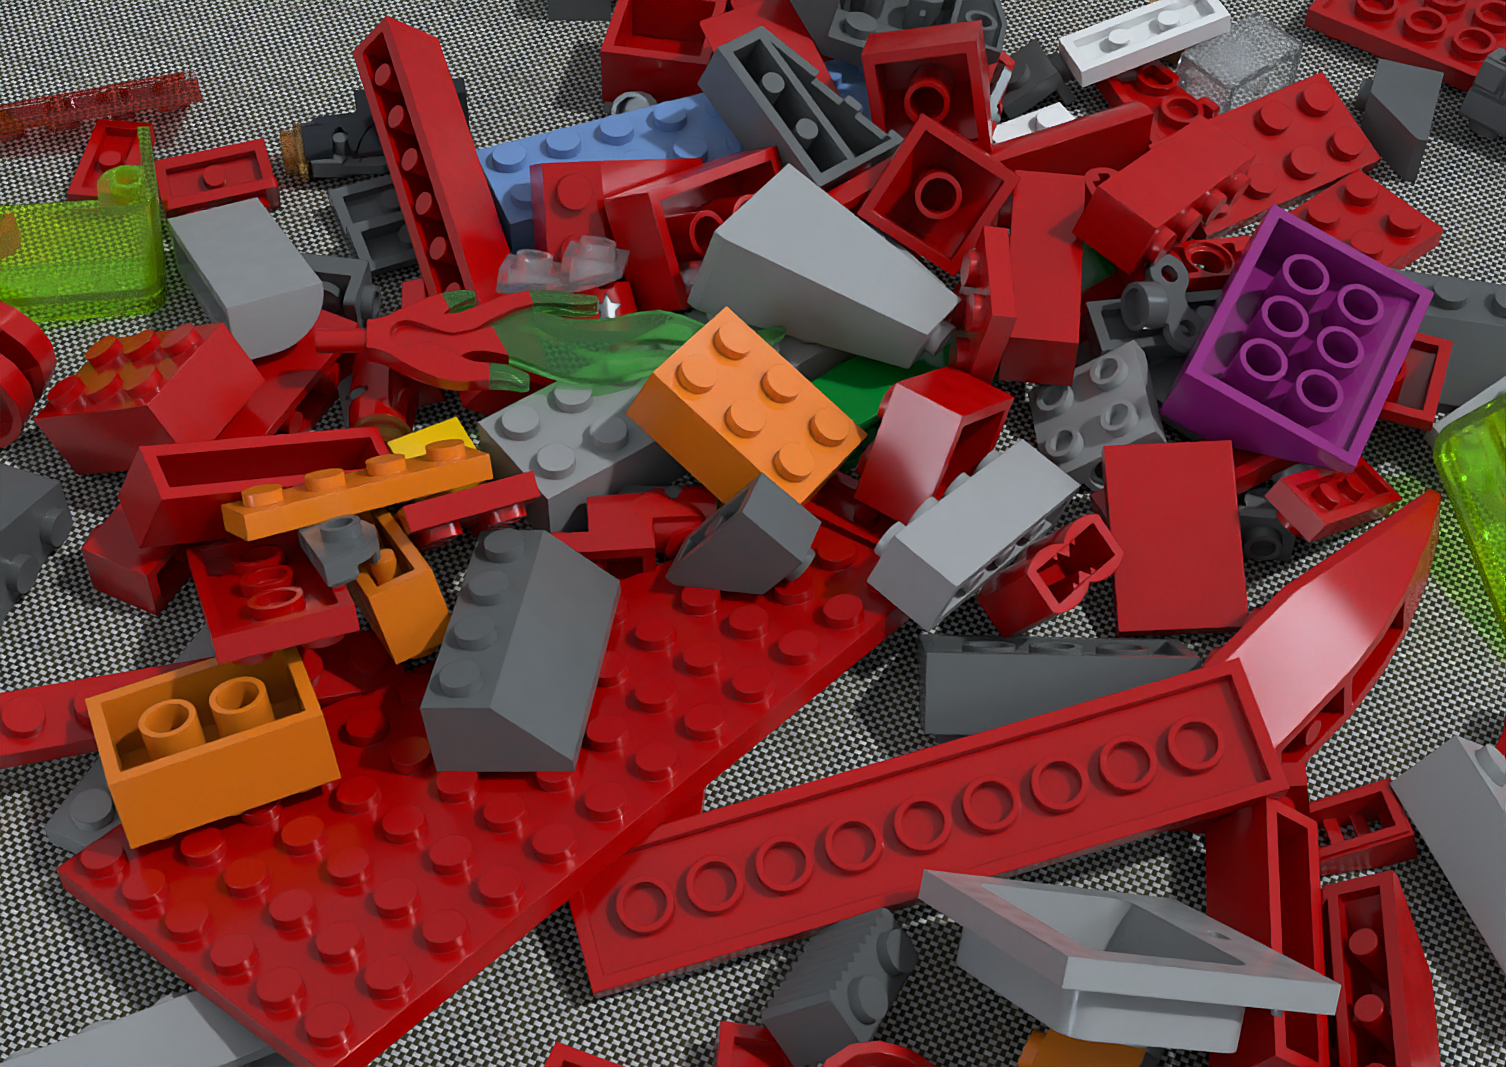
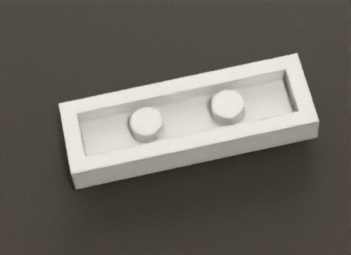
[1058,0,1231,88]

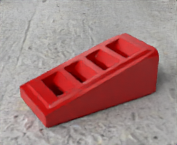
[1309,778,1418,876]

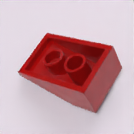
[529,158,703,284]

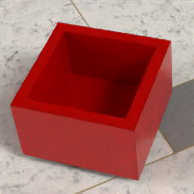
[600,0,729,104]
[853,365,1015,526]

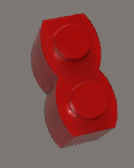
[977,514,1124,638]

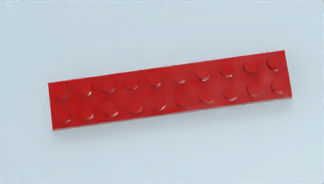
[568,657,1290,999]

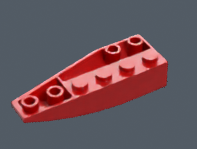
[1202,489,1441,763]

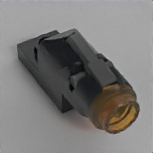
[279,78,470,181]

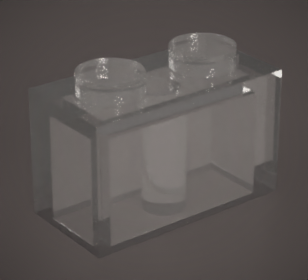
[1177,12,1303,115]

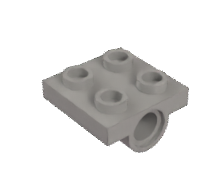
[1027,340,1167,492]

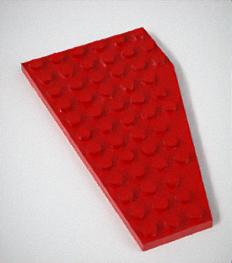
[56,525,910,1067]

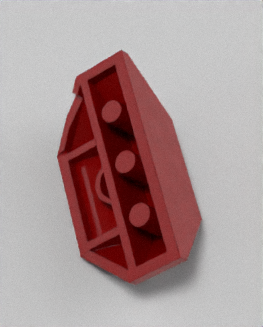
[1321,870,1441,1067]

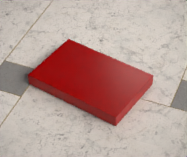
[1101,440,1249,637]

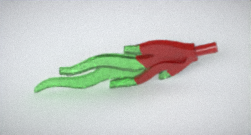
[315,290,786,392]

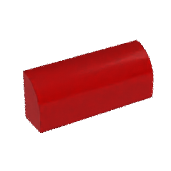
[986,101,1154,227]

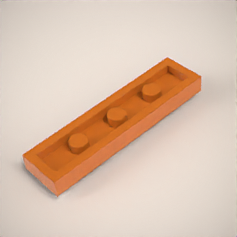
[221,439,493,541]

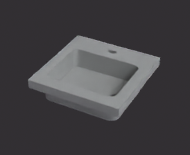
[918,869,1341,1053]

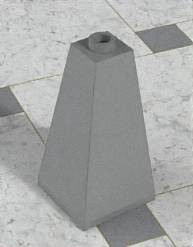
[687,163,962,369]

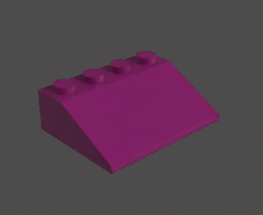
[1158,204,1434,474]

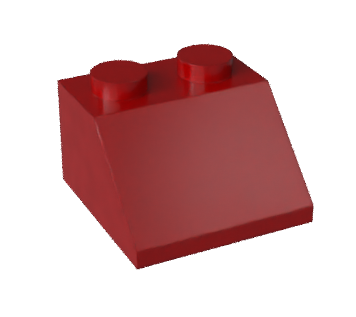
[861,20,992,152]

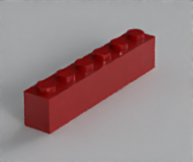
[81,309,359,616]

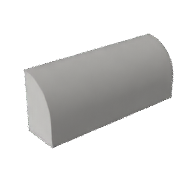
[167,197,324,360]

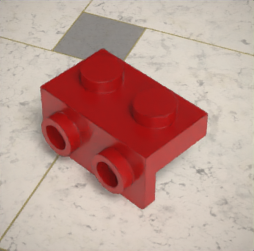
[151,138,281,232]

